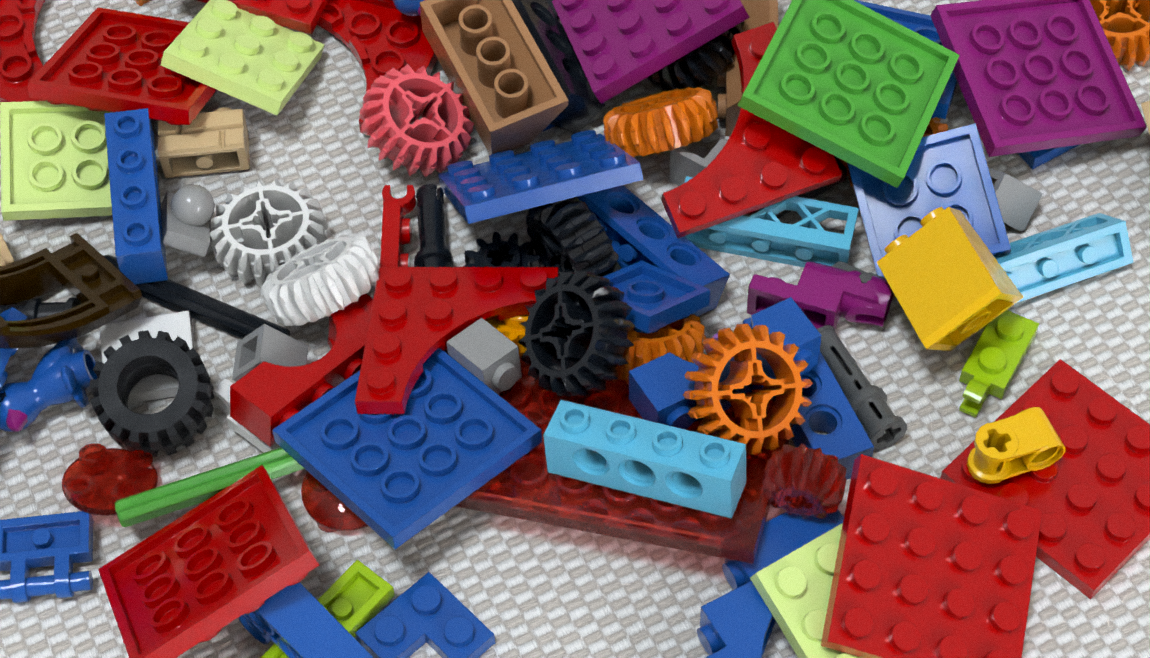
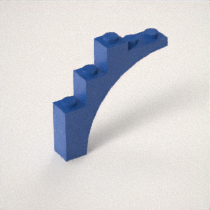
[697,492,844,658]

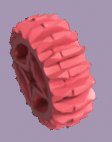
[359,64,474,177]

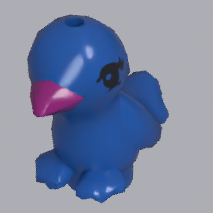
[0,338,97,432]

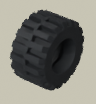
[89,330,215,457]

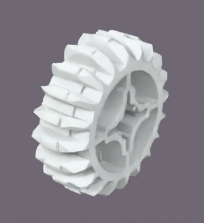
[210,178,328,288]
[261,234,380,326]

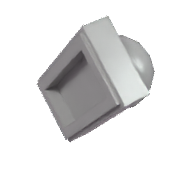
[162,184,215,257]

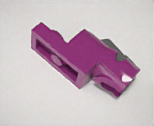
[747,261,894,329]

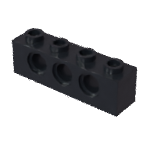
[512,0,605,133]

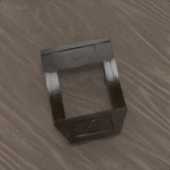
[0,233,142,349]

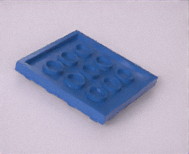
[438,130,644,224]
[272,348,543,549]

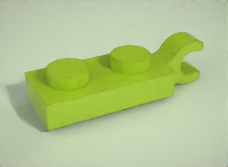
[959,310,1039,418]

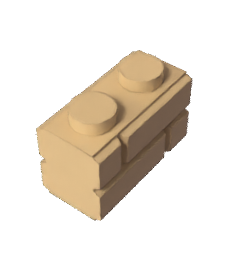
[158,107,250,178]

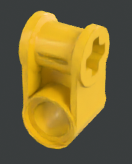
[967,407,1066,484]

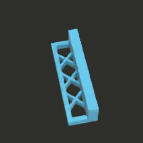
[684,176,859,267]
[994,213,1134,303]

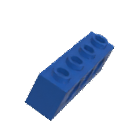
[104,108,168,284]
[578,185,730,316]
[743,318,874,490]

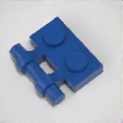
[0,510,94,603]

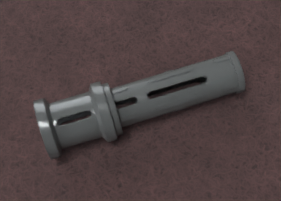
[817,325,907,450]

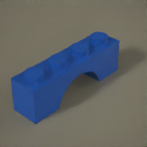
[629,297,822,430]

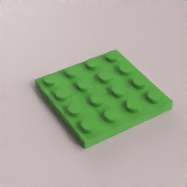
[737,0,960,188]

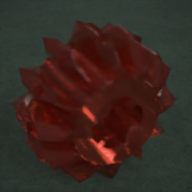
[762,443,847,519]

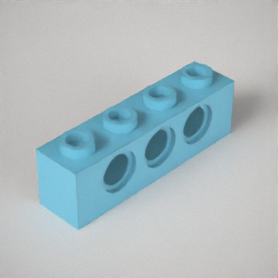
[543,400,747,518]

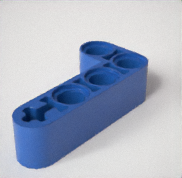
[238,582,374,658]

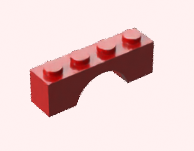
[230,294,373,447]

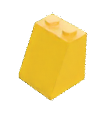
[877,207,1023,351]

